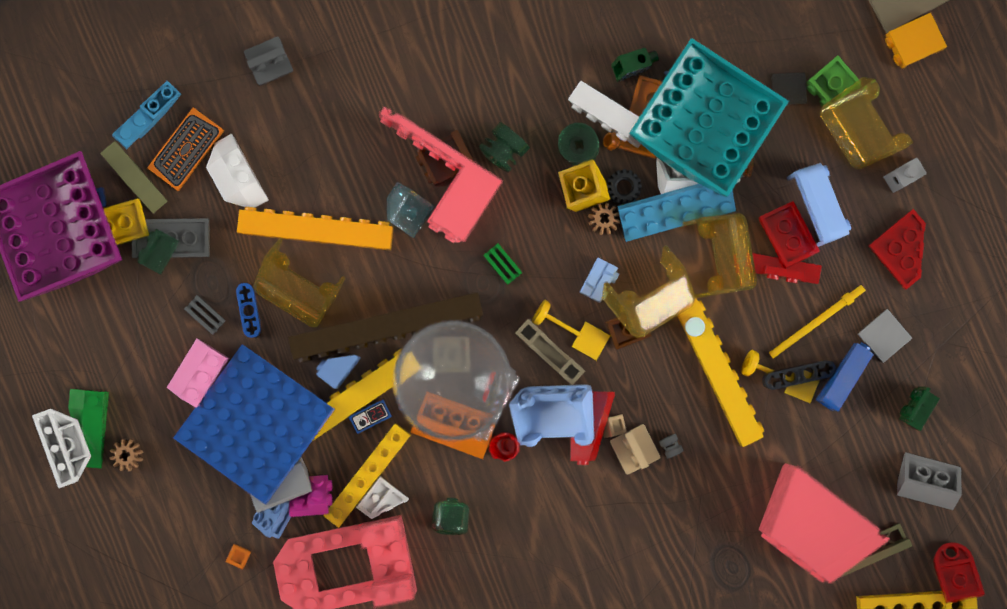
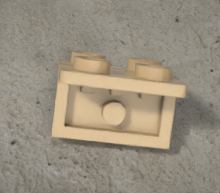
[610,424,660,475]

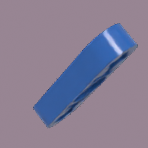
[236,283,261,338]

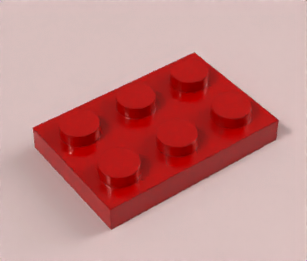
[758,201,820,269]

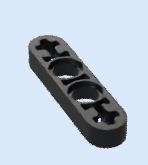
[762,360,836,390]

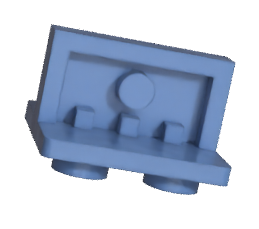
[252,501,291,539]

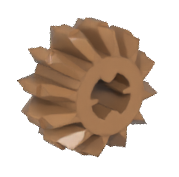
[588,203,620,235]
[110,439,143,472]

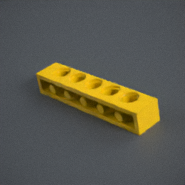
[323,423,411,528]
[856,591,978,609]

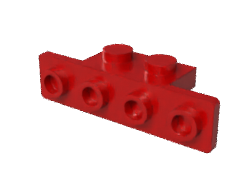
[743,252,822,284]

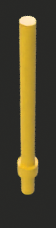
[769,285,866,359]

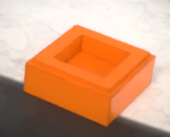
[225,543,252,570]

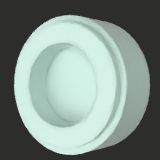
[685,317,705,337]

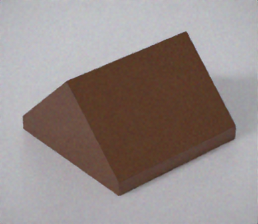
[605,308,651,350]

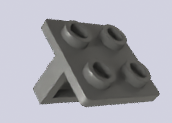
[244,36,293,86]

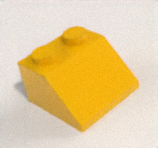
[558,160,610,212]

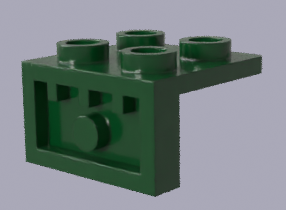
[899,386,940,431]

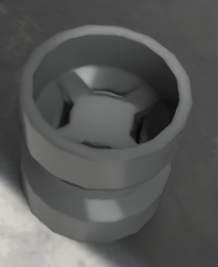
[659,433,684,459]

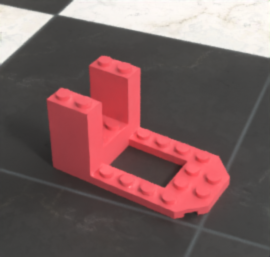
[379,107,502,244]
[273,515,417,609]

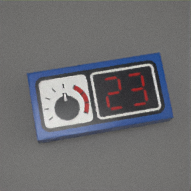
[349,399,392,434]

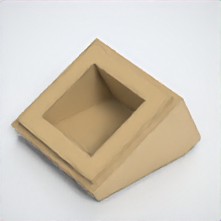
[603,414,627,438]

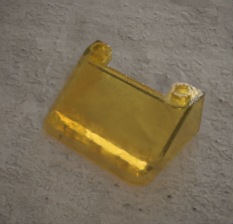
[820,77,913,169]

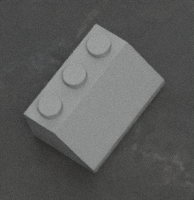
[897,452,961,510]
[250,457,312,513]

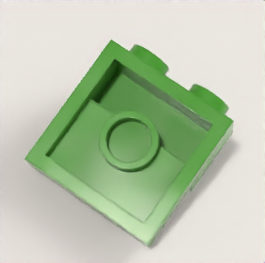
[807,55,863,111]

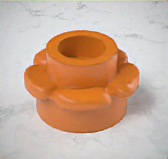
[603,132,620,151]

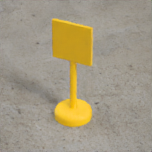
[532,300,610,361]
[741,350,819,403]

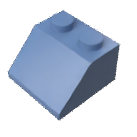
[316,355,361,389]

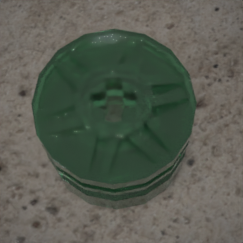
[479,122,530,173]
[558,123,600,166]

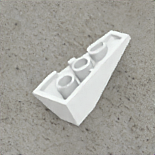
[656,158,740,194]

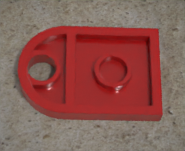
[933,542,985,604]

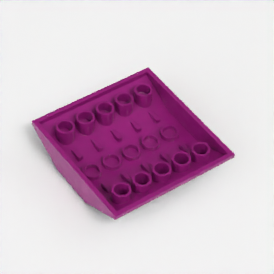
[0,151,122,302]

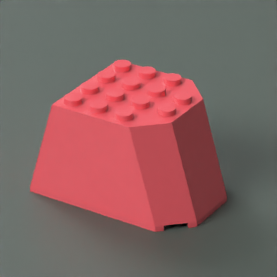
[759,463,889,583]

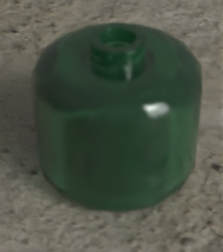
[432,498,470,535]

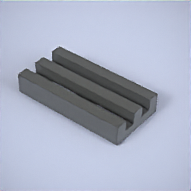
[184,295,226,335]

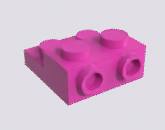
[289,475,333,517]

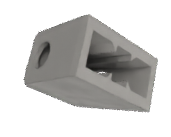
[884,157,927,193]

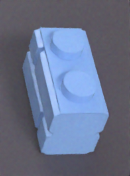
[580,258,619,303]

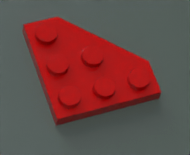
[868,209,926,290]

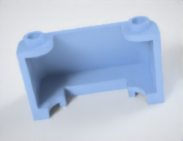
[509,385,594,447]

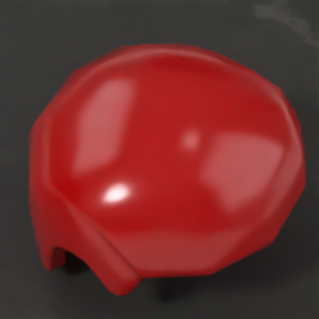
[489,432,520,462]

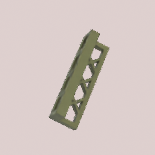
[841,523,912,577]

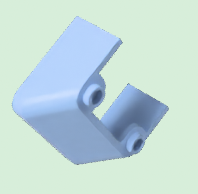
[787,163,851,247]

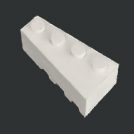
[568,81,641,148]

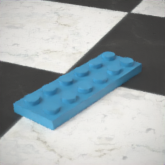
[617,184,736,242]

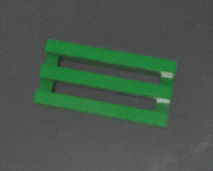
[483,243,522,285]

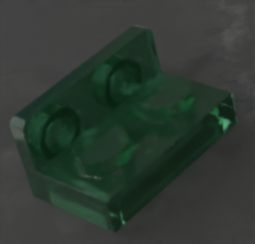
[138,229,180,275]

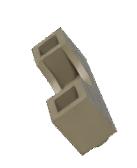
[515,319,585,385]

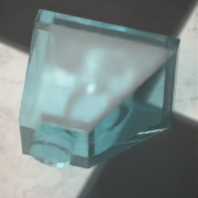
[387,182,434,238]

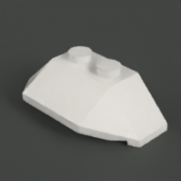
[206,134,268,208]
[32,409,91,488]

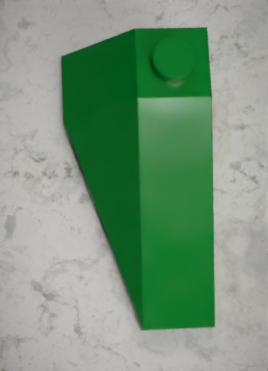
[68,389,109,468]

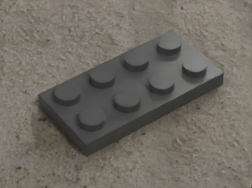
[132,218,210,258]

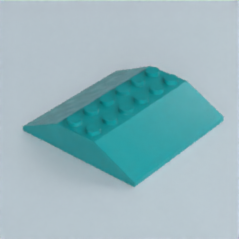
[629,38,789,197]

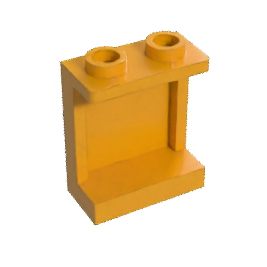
[885,12,947,69]

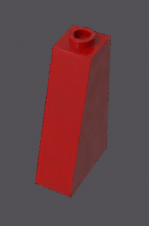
[571,391,615,465]

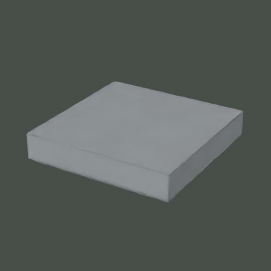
[858,309,912,363]

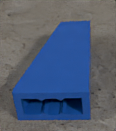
[816,342,873,412]

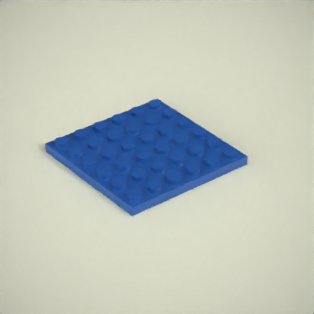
[173,344,335,505]

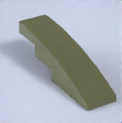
[100,141,168,213]

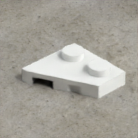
[356,476,409,519]

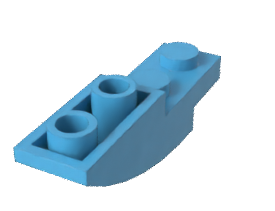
[112,81,181,149]

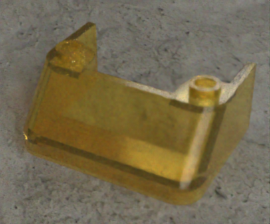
[682,213,757,298]
[253,237,346,327]
[602,245,695,337]

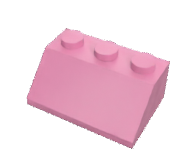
[167,338,230,408]

